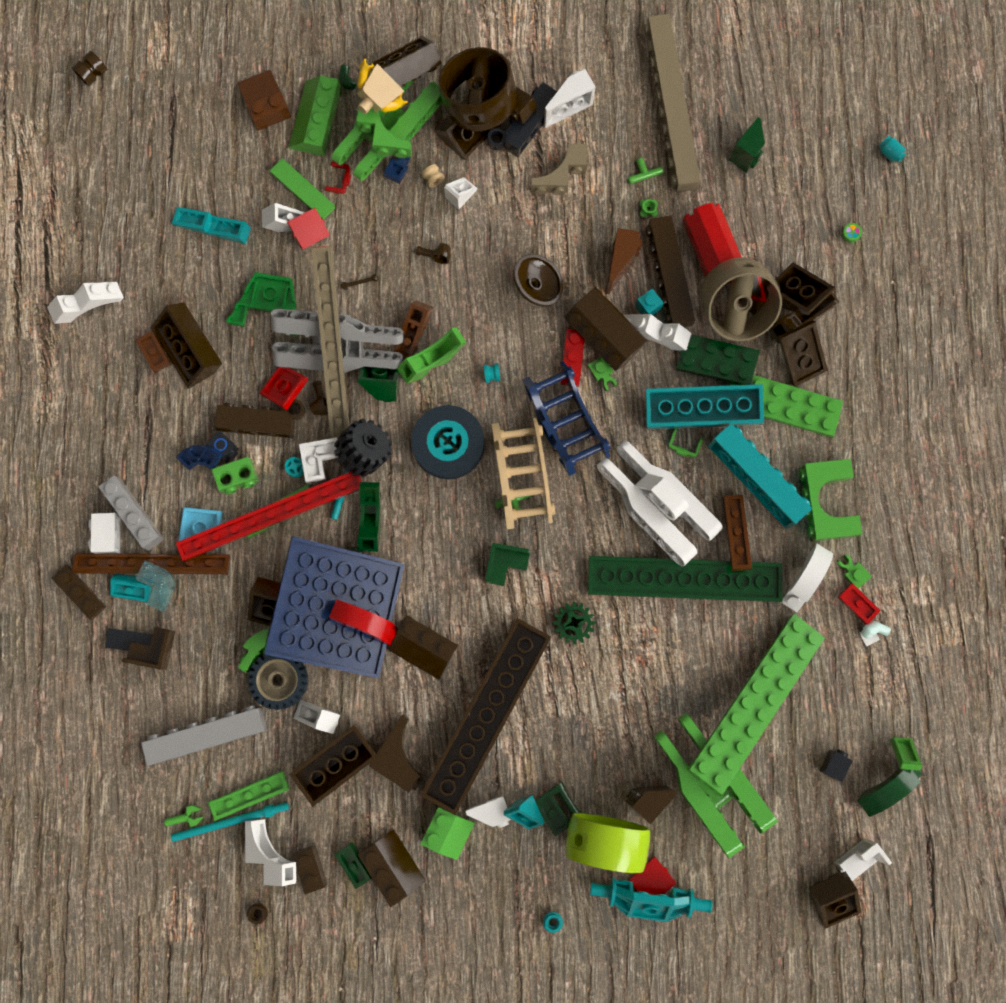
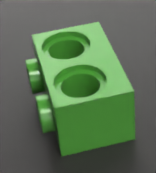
[212,457,259,495]

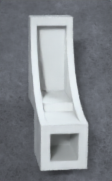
[47,282,123,324]
[624,314,691,350]
[245,819,296,886]

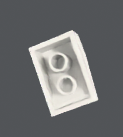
[543,69,596,128]

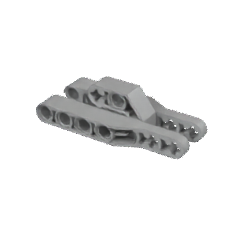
[271,309,403,373]

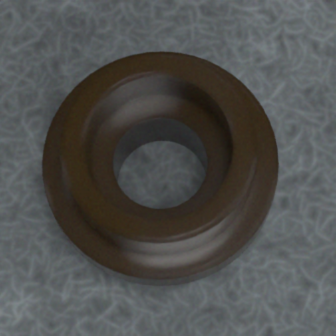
[247,903,268,924]

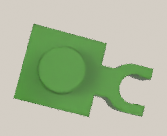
[587,357,617,392]
[836,554,872,589]

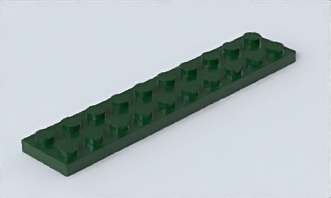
[588,556,782,602]

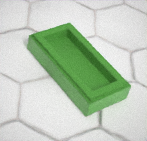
[891,737,922,770]

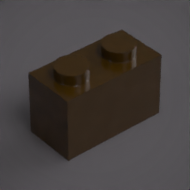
[293,845,327,894]

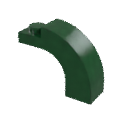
[358,482,381,552]
[857,766,923,817]

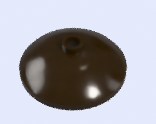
[513,254,563,307]

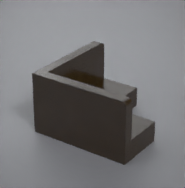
[122,627,176,670]

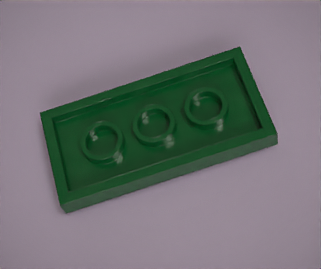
[676,335,760,385]

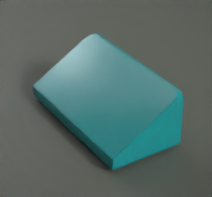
[110,574,153,602]

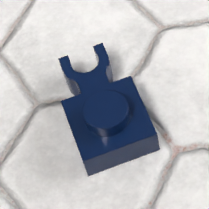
[383,157,411,184]

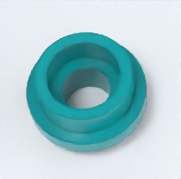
[543,911,563,933]

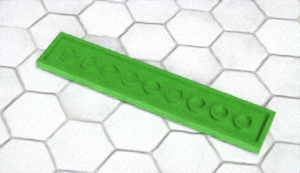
[687,614,825,796]

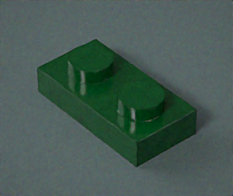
[334,842,372,889]

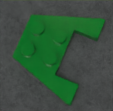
[226,272,299,337]

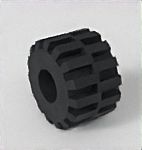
[334,419,392,477]

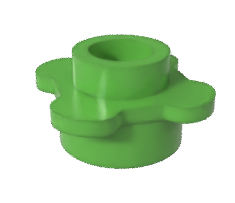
[640,199,658,218]

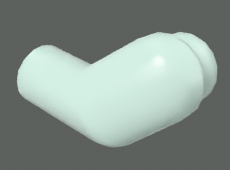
[861,621,891,639]

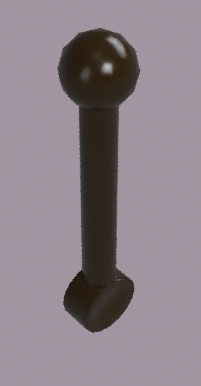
[341,274,379,290]

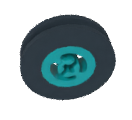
[411,405,485,479]

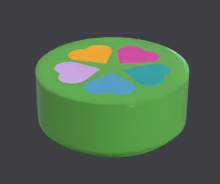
[842,223,862,243]

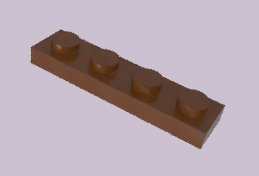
[723,495,752,571]

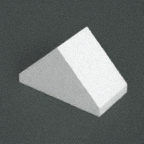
[444,177,478,209]

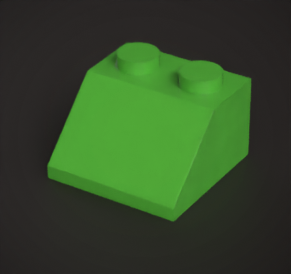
[420,807,475,860]

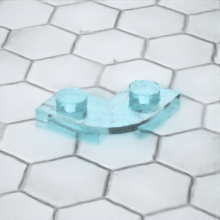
[136,561,175,612]

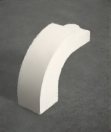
[781,544,833,612]

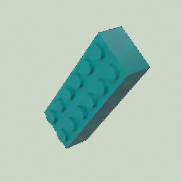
[646,384,764,429]
[707,424,812,530]

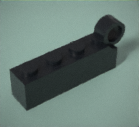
[488,82,557,158]

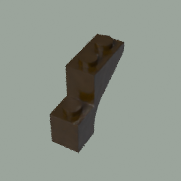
[769,292,839,344]

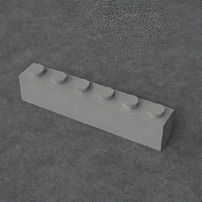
[141,705,267,766]

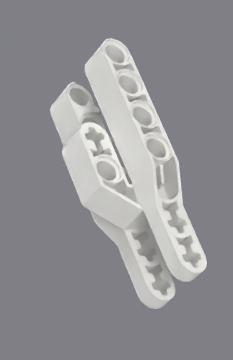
[597,441,723,567]

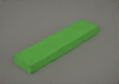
[270,158,336,220]
[208,771,290,821]

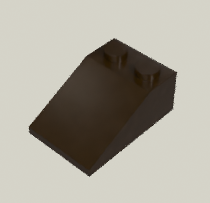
[767,262,835,315]

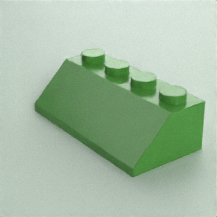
[289,76,341,156]

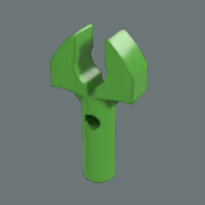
[164,805,203,827]

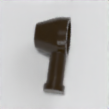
[416,243,451,264]
[310,381,328,415]

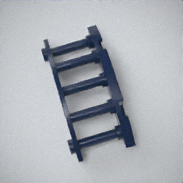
[522,361,611,476]

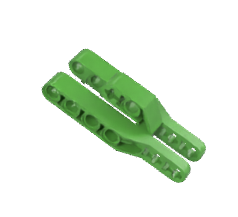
[332,81,443,181]
[653,713,778,859]

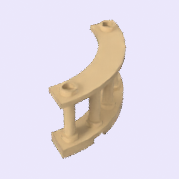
[491,418,555,529]

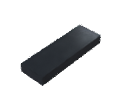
[105,628,153,651]

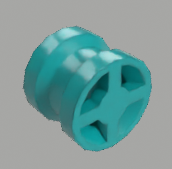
[483,363,500,383]
[284,457,304,478]

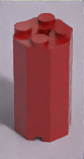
[682,203,742,290]

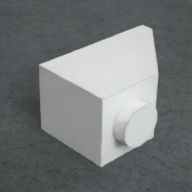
[262,203,306,232]
[293,700,340,734]
[465,795,511,828]

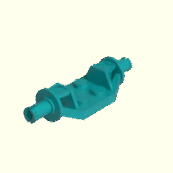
[590,877,713,922]

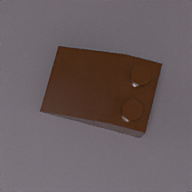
[237,70,291,131]
[606,228,642,294]

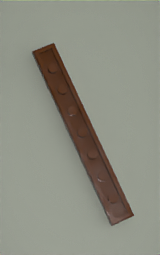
[71,553,231,575]

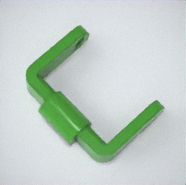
[668,428,703,458]

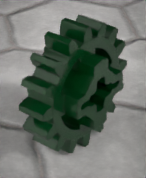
[553,602,596,645]

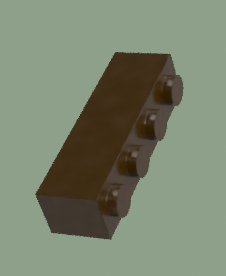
[466,75,537,124]

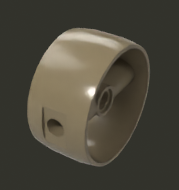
[700,258,782,341]

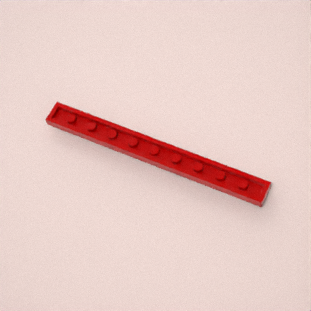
[176,471,362,561]

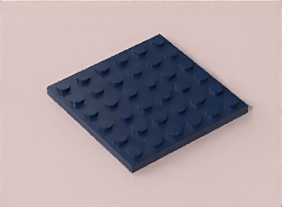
[263,536,405,679]

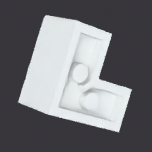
[299,437,339,485]
[834,838,892,881]

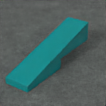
[171,207,251,245]

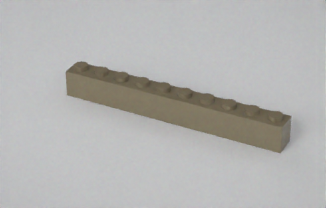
[644,14,700,192]

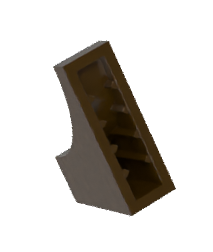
[369,715,422,793]

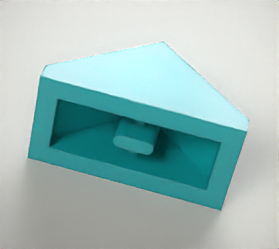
[504,795,544,829]

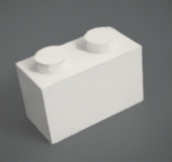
[88,513,121,554]

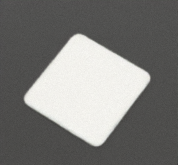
[860,632,879,646]

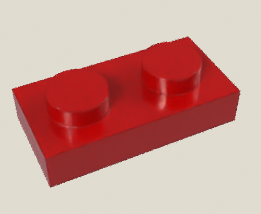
[837,583,881,625]

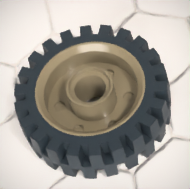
[248,655,308,710]

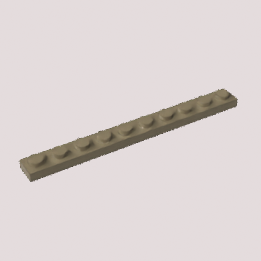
[311,246,349,438]

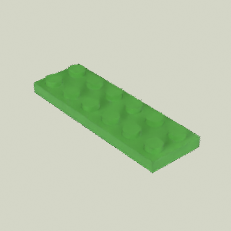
[729,375,843,438]

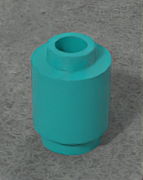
[878,136,906,163]

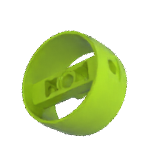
[565,813,650,873]

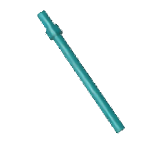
[171,802,290,842]

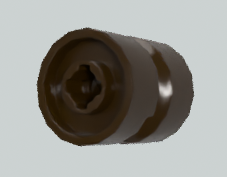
[72,50,108,87]

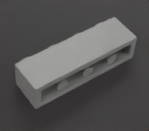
[99,475,165,551]

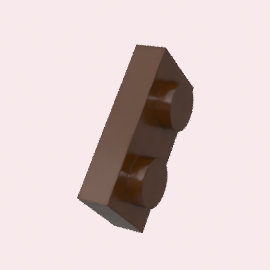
[136,331,171,373]

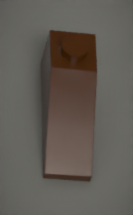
[394,300,434,360]

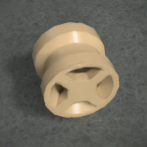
[422,164,445,188]

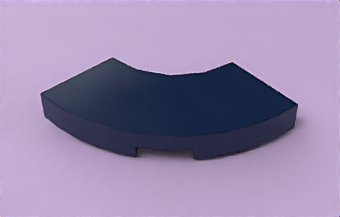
[176,444,223,470]

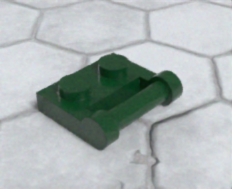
[535,782,583,836]

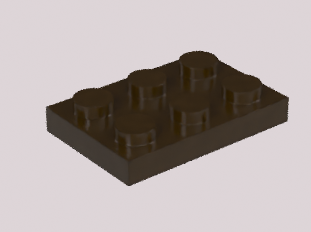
[778,320,828,387]

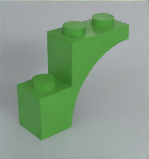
[357,101,412,158]
[397,327,466,384]

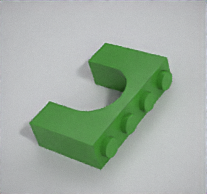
[799,459,862,542]

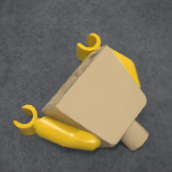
[357,59,408,114]

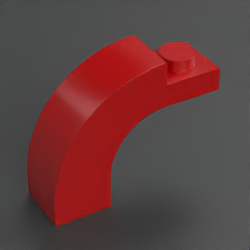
[329,599,398,645]

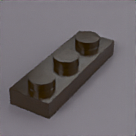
[51,565,107,620]

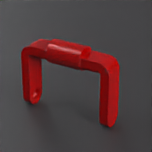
[325,162,351,194]

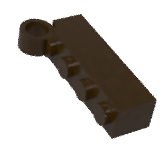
[214,399,305,438]

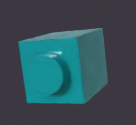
[635,289,664,315]

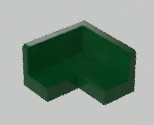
[485,543,530,586]

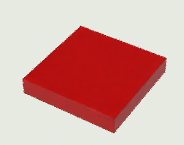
[259,367,309,410]

